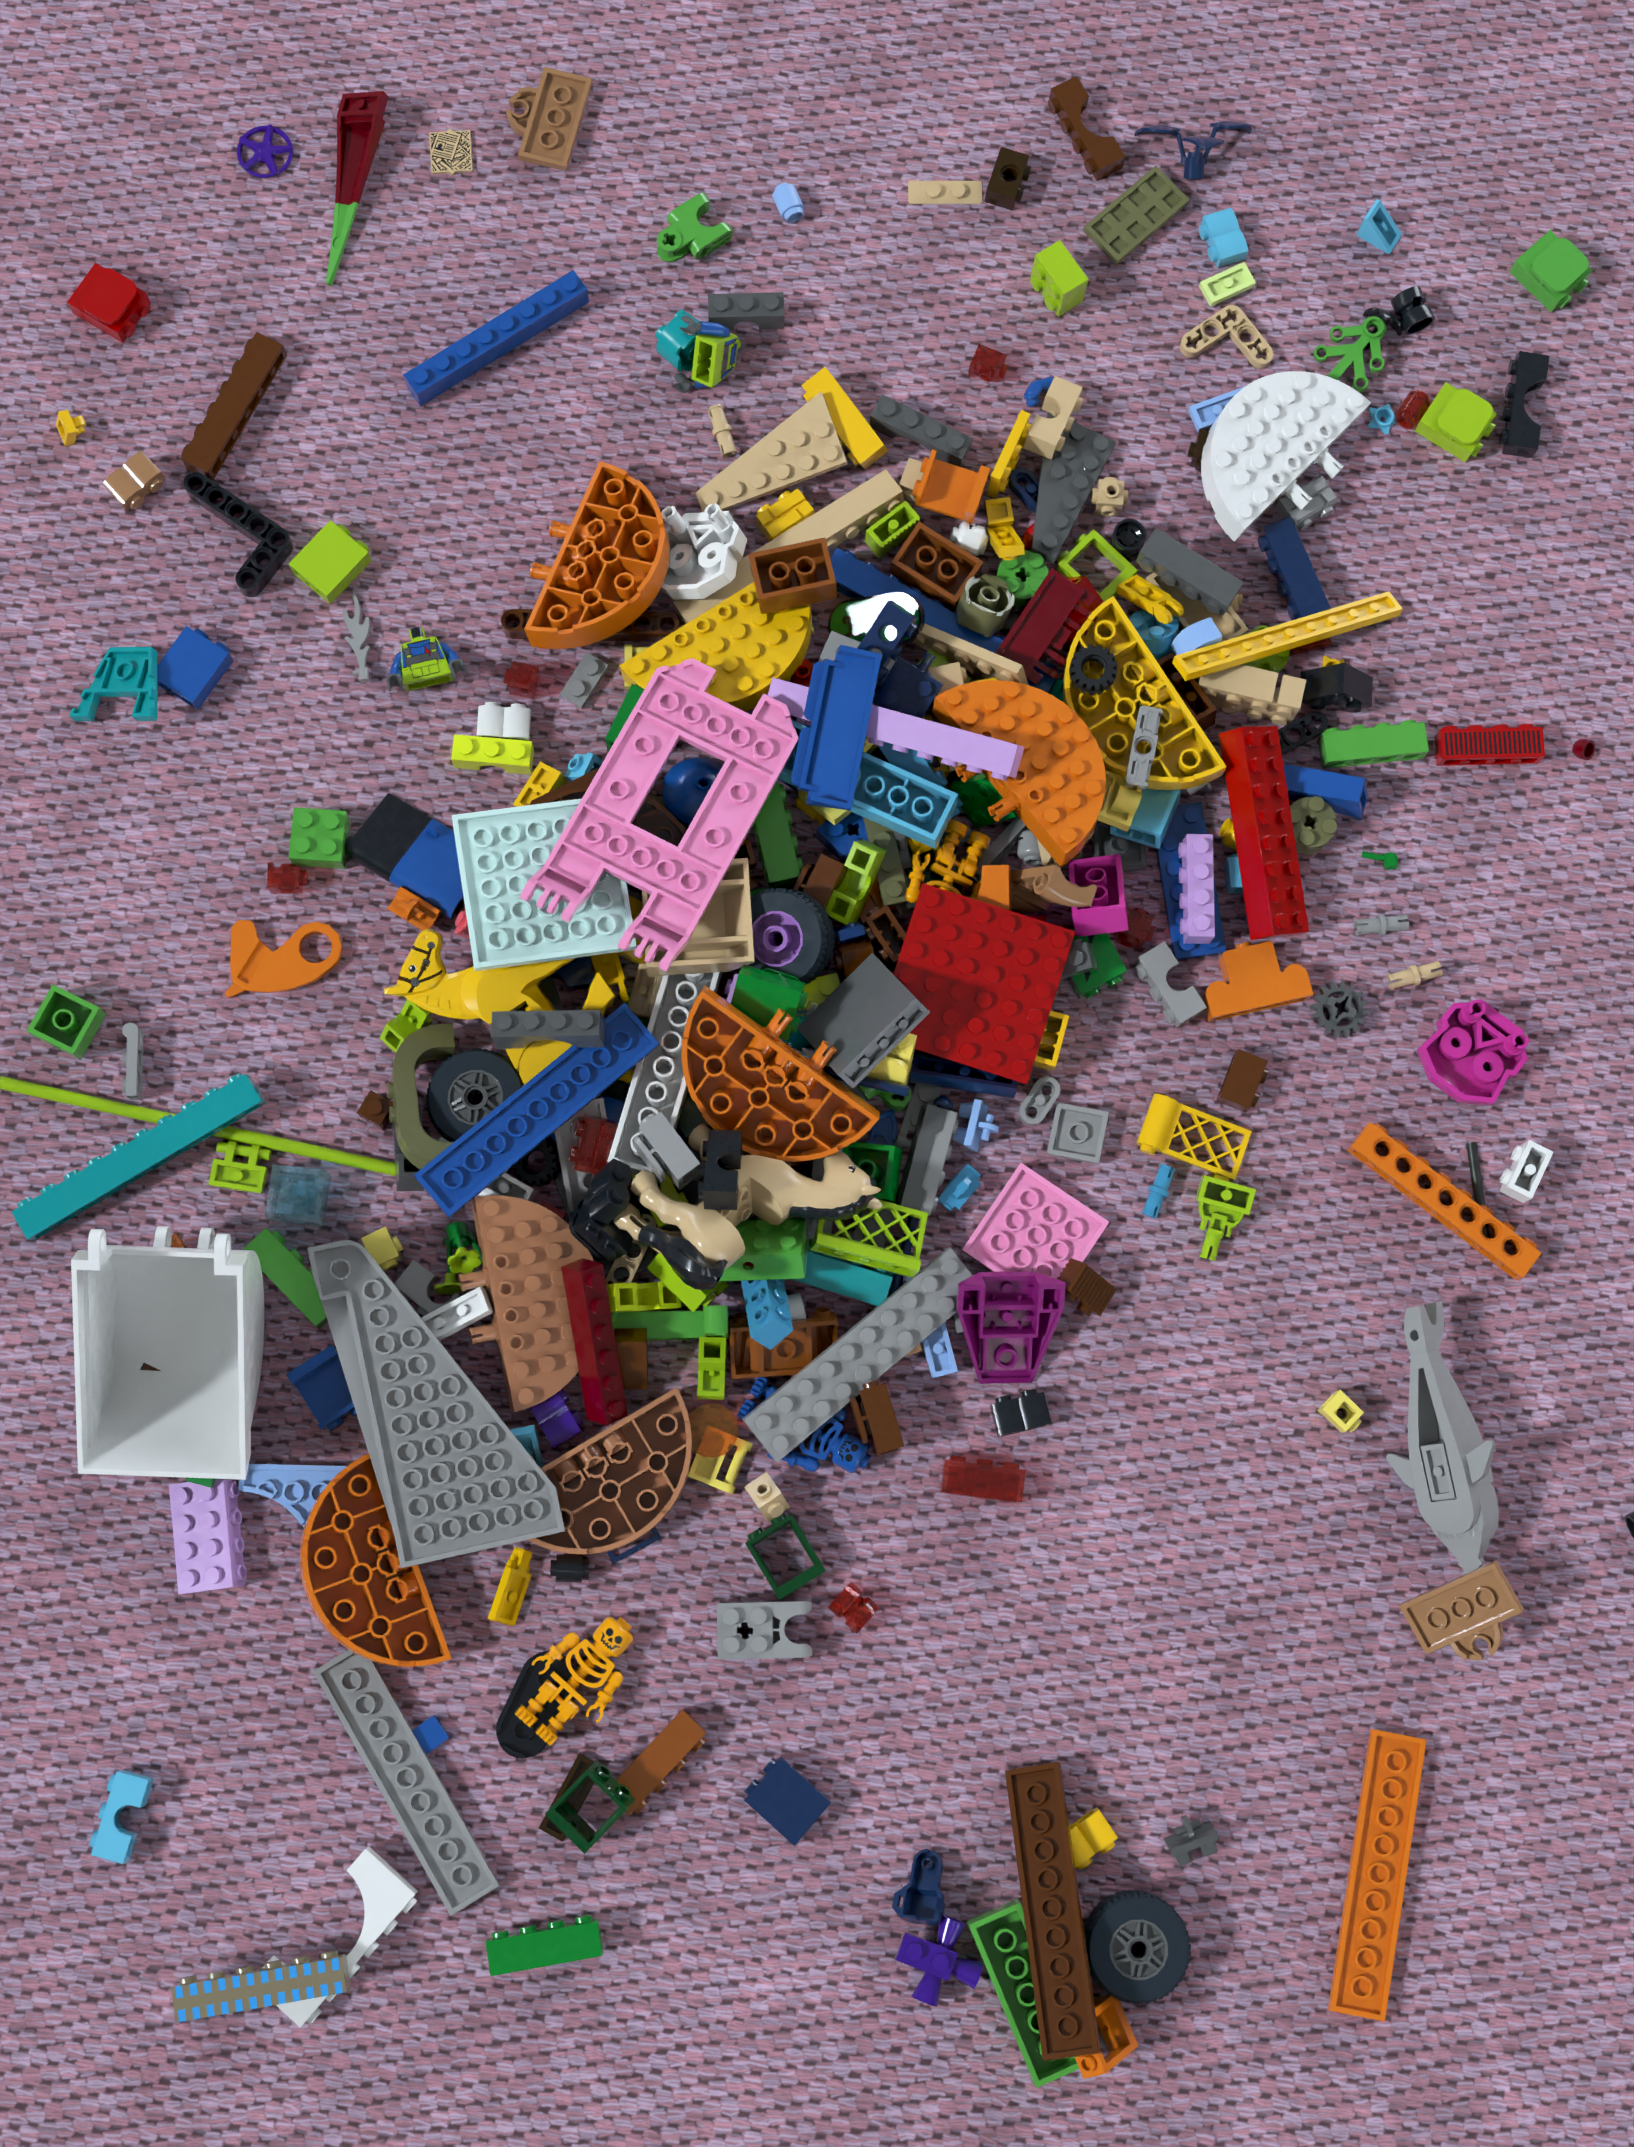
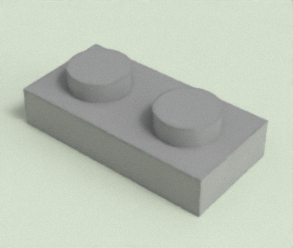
[560,652,609,709]

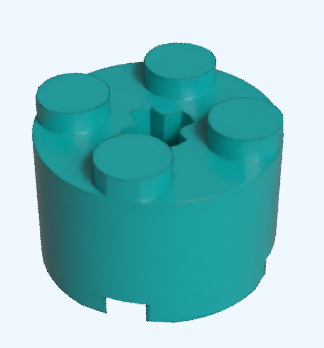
[655,309,700,372]

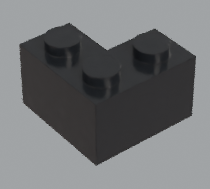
[1301,663,1373,713]

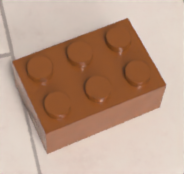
[890,522,984,613]
[748,537,838,614]

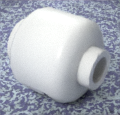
[949,521,989,557]

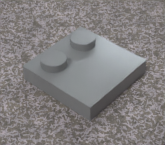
[1047,1102,1109,1165]

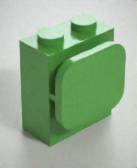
[1509,230,1593,313]

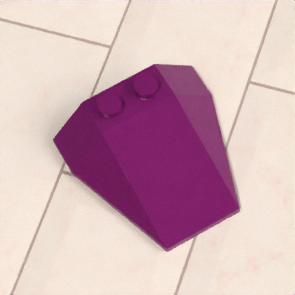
[956,1271,1066,1384]

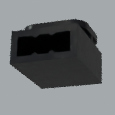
[569,1183,645,1262]

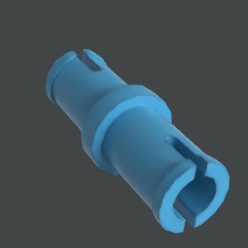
[1141,1164,1176,1219]

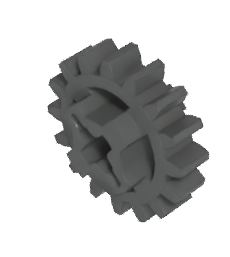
[1310,981,1369,1039]

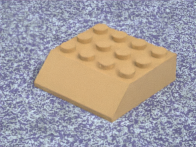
[642,858,754,976]

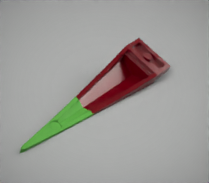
[326,91,388,286]

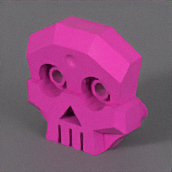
[1417,999,1529,1106]

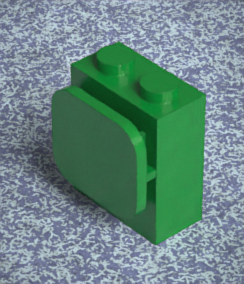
[731,965,808,1041]

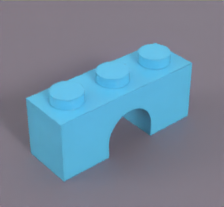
[90,1769,154,1864]

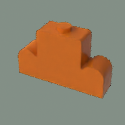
[1202,941,1314,1023]

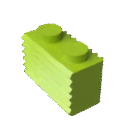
[864,501,920,559]

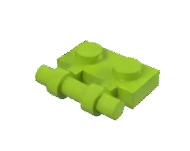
[208,1141,272,1195]

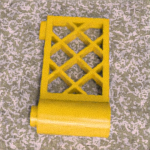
[1136,1094,1252,1182]

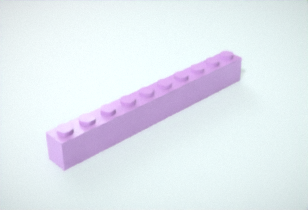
[768,677,1024,781]

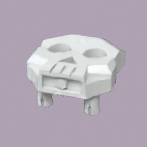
[660,503,747,600]

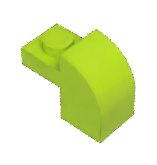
[379,999,433,1053]
[697,1337,726,1400]

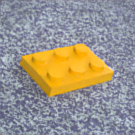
[987,410,1032,499]

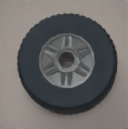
[426,1048,524,1142]
[1084,1890,1191,2004]

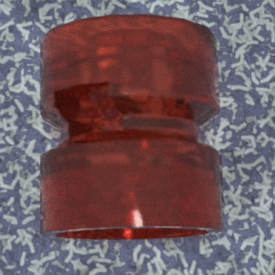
[828,1582,880,1634]

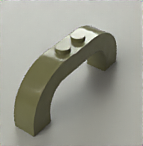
[387,1023,455,1169]

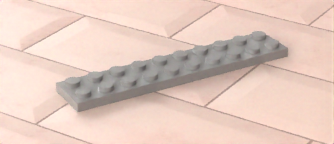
[742,1247,973,1462]
[313,1650,500,1916]

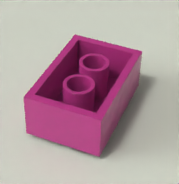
[1068,854,1129,937]

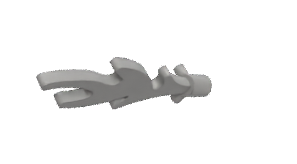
[343,593,371,683]

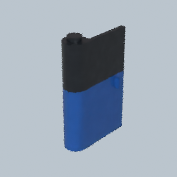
[345,793,464,919]

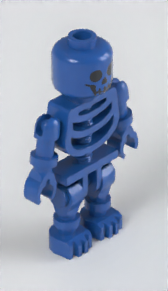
[737,1377,872,1473]

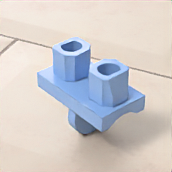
[953,1099,999,1152]

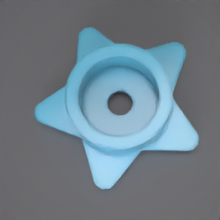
[1368,404,1400,435]

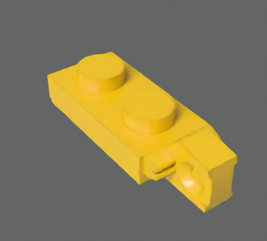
[487,1547,533,1627]

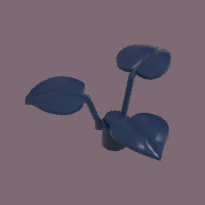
[1134,121,1252,179]

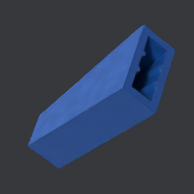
[1284,764,1368,820]

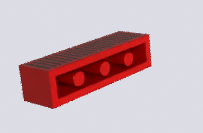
[1434,724,1545,766]

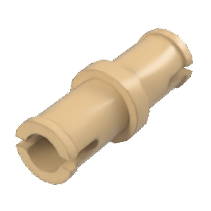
[707,404,737,458]
[1387,960,1443,990]

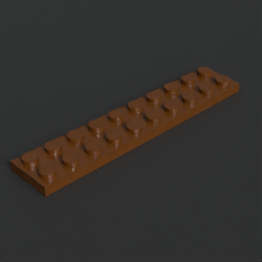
[1005,1762,1101,2061]

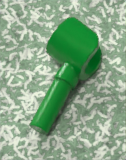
[1362,851,1398,870]

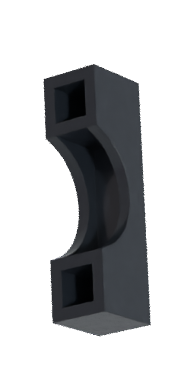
[1499,351,1549,459]

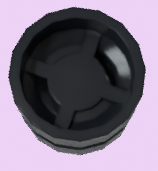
[1391,286,1435,335]
[1109,519,1146,562]

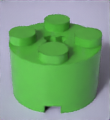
[996,550,1048,607]

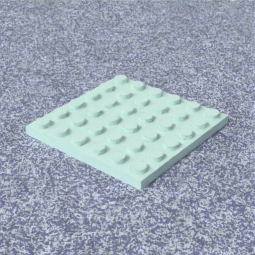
[452,799,637,971]

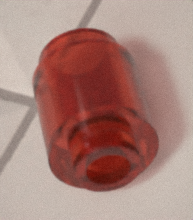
[1395,390,1430,429]

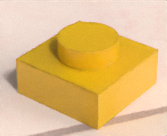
[984,497,1014,527]

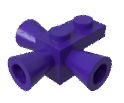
[895,1915,983,2007]

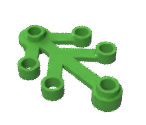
[1313,316,1386,393]

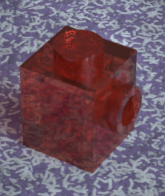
[504,661,540,700]

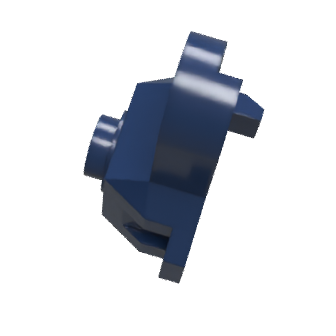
[892,1849,945,1926]

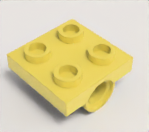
[1097,770,1142,832]

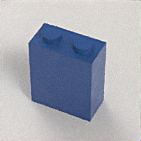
[157,626,233,710]

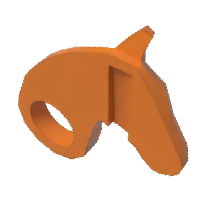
[225,920,343,998]

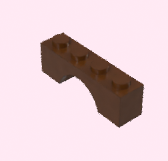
[1048,76,1125,181]

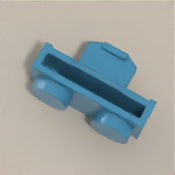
[938,1164,981,1212]

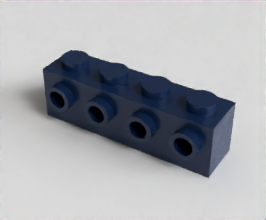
[1258,517,1331,620]

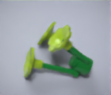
[434,1221,487,1295]

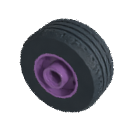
[738,888,835,985]

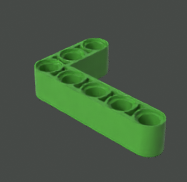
[611,1305,729,1340]

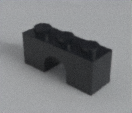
[698,1130,742,1210]

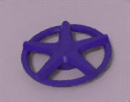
[237,124,293,178]

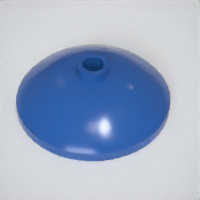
[662,757,723,827]

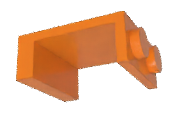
[912,449,991,524]

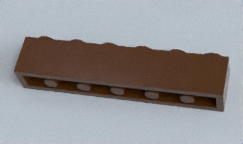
[181,332,287,481]

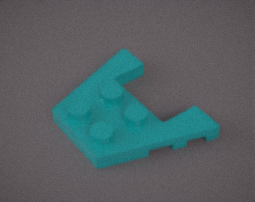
[69,647,157,721]

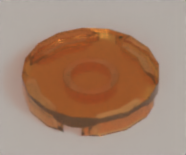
[684,1403,738,1458]

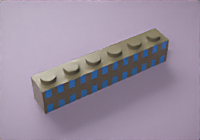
[171,1950,351,2023]

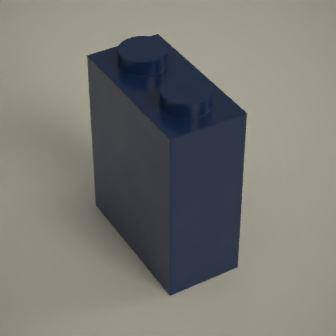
[744,1756,831,1846]

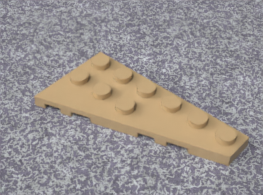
[695,391,848,512]

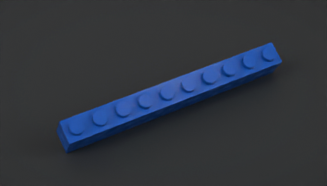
[830,548,1060,693]

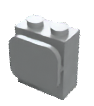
[632,1112,701,1190]

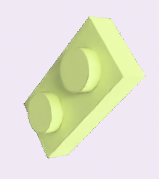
[1199,262,1256,307]

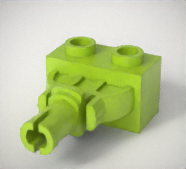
[1195,1175,1256,1261]

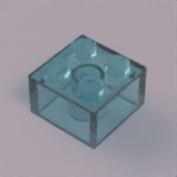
[265,1164,331,1227]

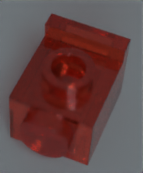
[968,344,1009,382]
[267,862,308,894]

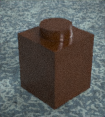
[357,1090,393,1131]

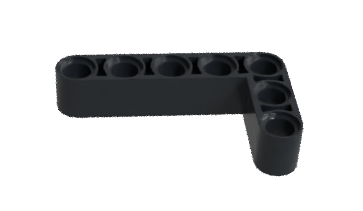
[183,471,293,597]

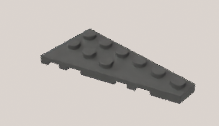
[1031,412,1116,564]

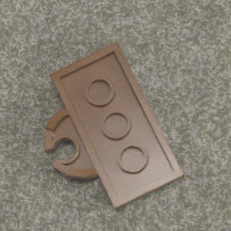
[506,67,593,172]
[1399,1560,1524,1661]

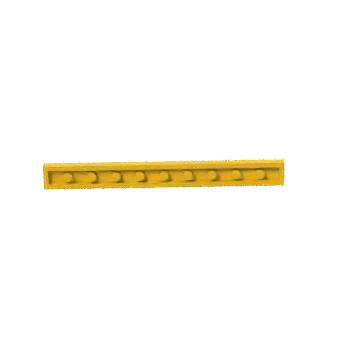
[1172,591,1403,681]

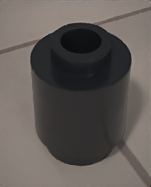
[550,1554,589,1583]

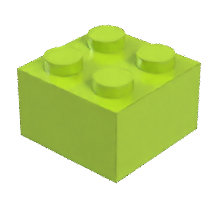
[1030,240,1089,317]

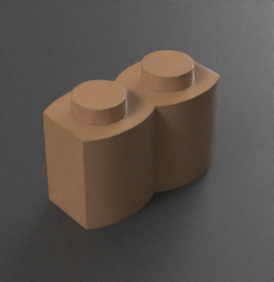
[102,450,165,511]

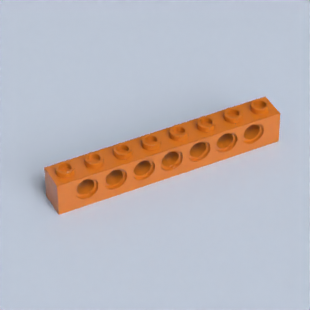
[1347,1122,1541,1281]

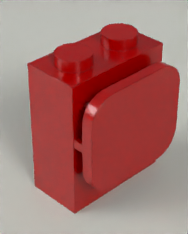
[67,262,151,343]

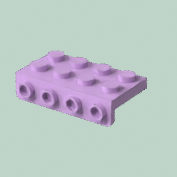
[169,1479,247,1595]

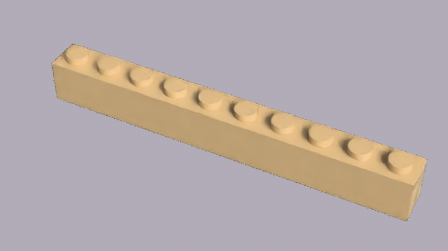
[673,469,904,625]

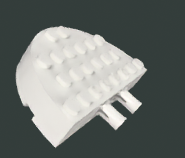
[1201,371,1371,542]

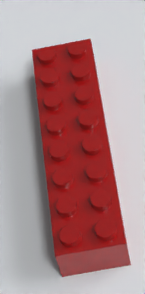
[1219,726,1309,940]

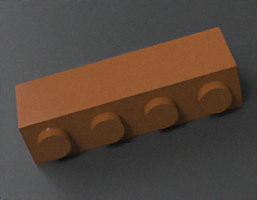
[616,1709,707,1816]

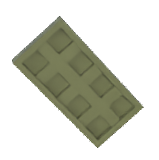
[1083,166,1190,265]

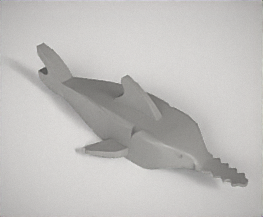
[1386,1301,1499,1575]

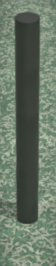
[1466,1142,1490,1239]

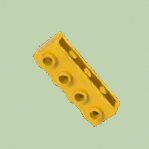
[801,367,889,469]

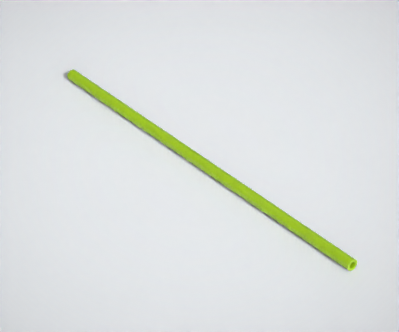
[0,1076,395,1176]

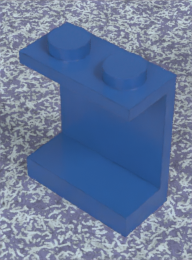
[286,1345,357,1431]

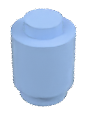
[772,183,804,223]

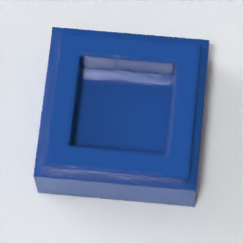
[412,1715,450,1755]

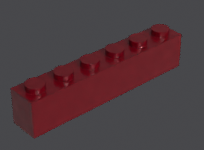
[561,1258,628,1426]

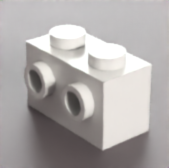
[1499,1140,1553,1203]

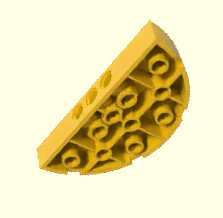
[619,582,812,712]
[1063,596,1227,790]

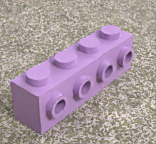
[1178,834,1215,944]

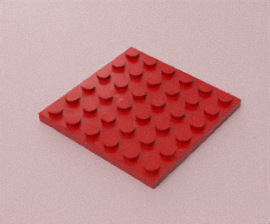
[893,883,1075,1084]

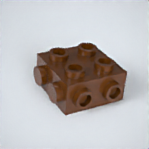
[864,905,906,971]

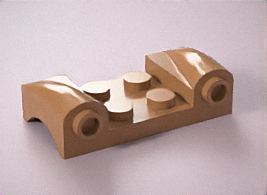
[1011,865,1098,912]

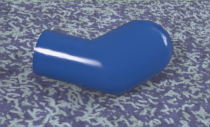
[1024,376,1053,407]

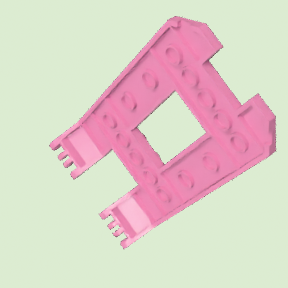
[520,658,799,972]

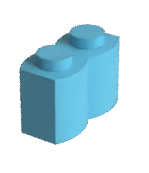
[1199,208,1249,268]

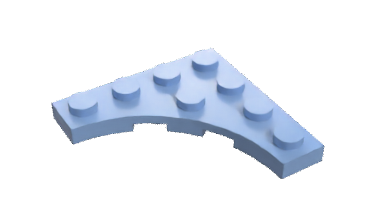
[238,1464,347,1527]

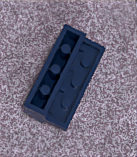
[909,1049,1017,1099]

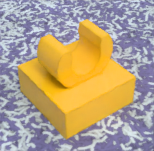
[56,410,86,447]

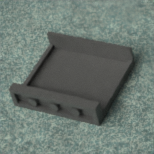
[798,953,930,1089]

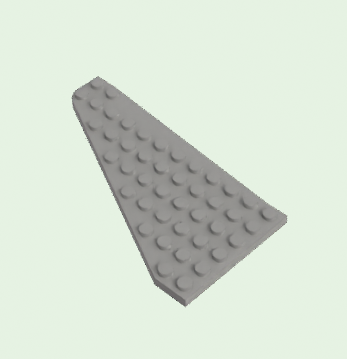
[307,1240,565,1568]

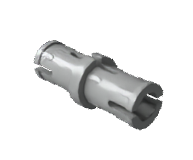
[1354,914,1409,936]

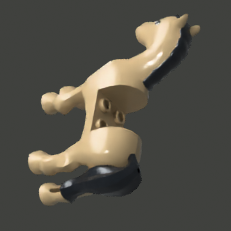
[614,1124,882,1290]

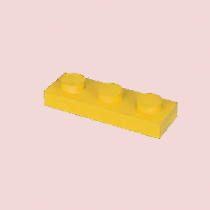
[986,525,1025,560]

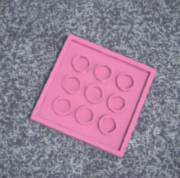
[961,1163,1109,1279]

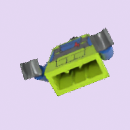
[674,316,741,393]
[386,627,467,692]

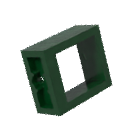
[745,1513,826,1600]
[545,1760,636,1854]

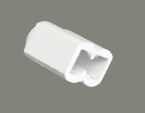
[477,702,531,741]

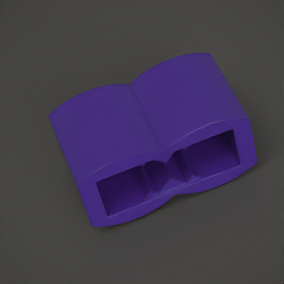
[530,1388,584,1448]

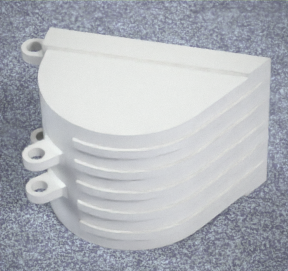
[71,1226,265,1480]

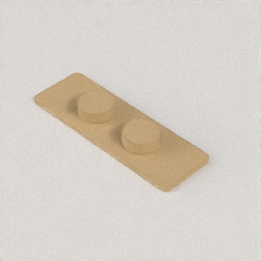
[908,181,983,204]

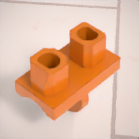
[387,886,441,930]

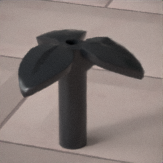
[1363,307,1403,351]

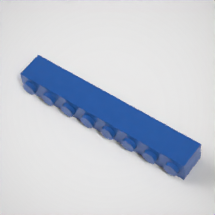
[403,270,589,407]

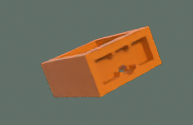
[1075,1994,1138,2079]

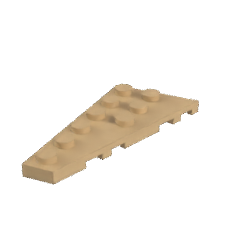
[912,623,1029,685]

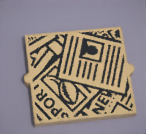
[429,129,473,176]

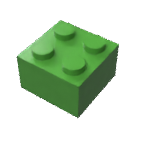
[288,807,350,869]
[27,984,107,1060]

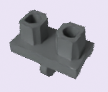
[1164,1815,1220,1866]

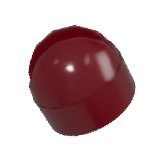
[1572,739,1595,760]

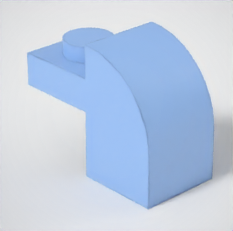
[1171,617,1223,655]

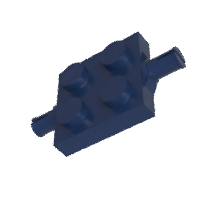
[873,651,944,719]

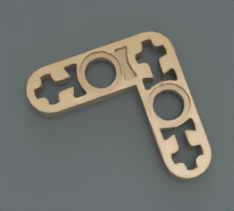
[1180,305,1273,369]

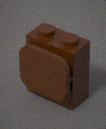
[793,854,848,921]
[849,1380,904,1456]

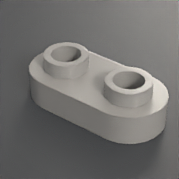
[1019,1076,1060,1126]

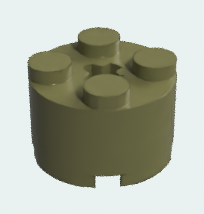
[956,575,1015,637]
[1290,796,1337,855]

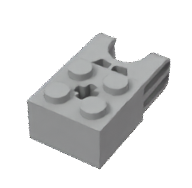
[717,1601,813,1660]

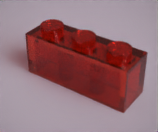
[939,1455,1026,1503]

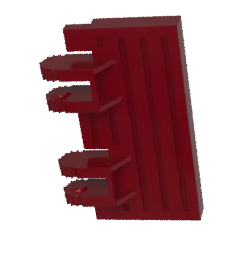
[995,568,1098,685]

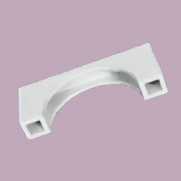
[262,1846,418,2027]

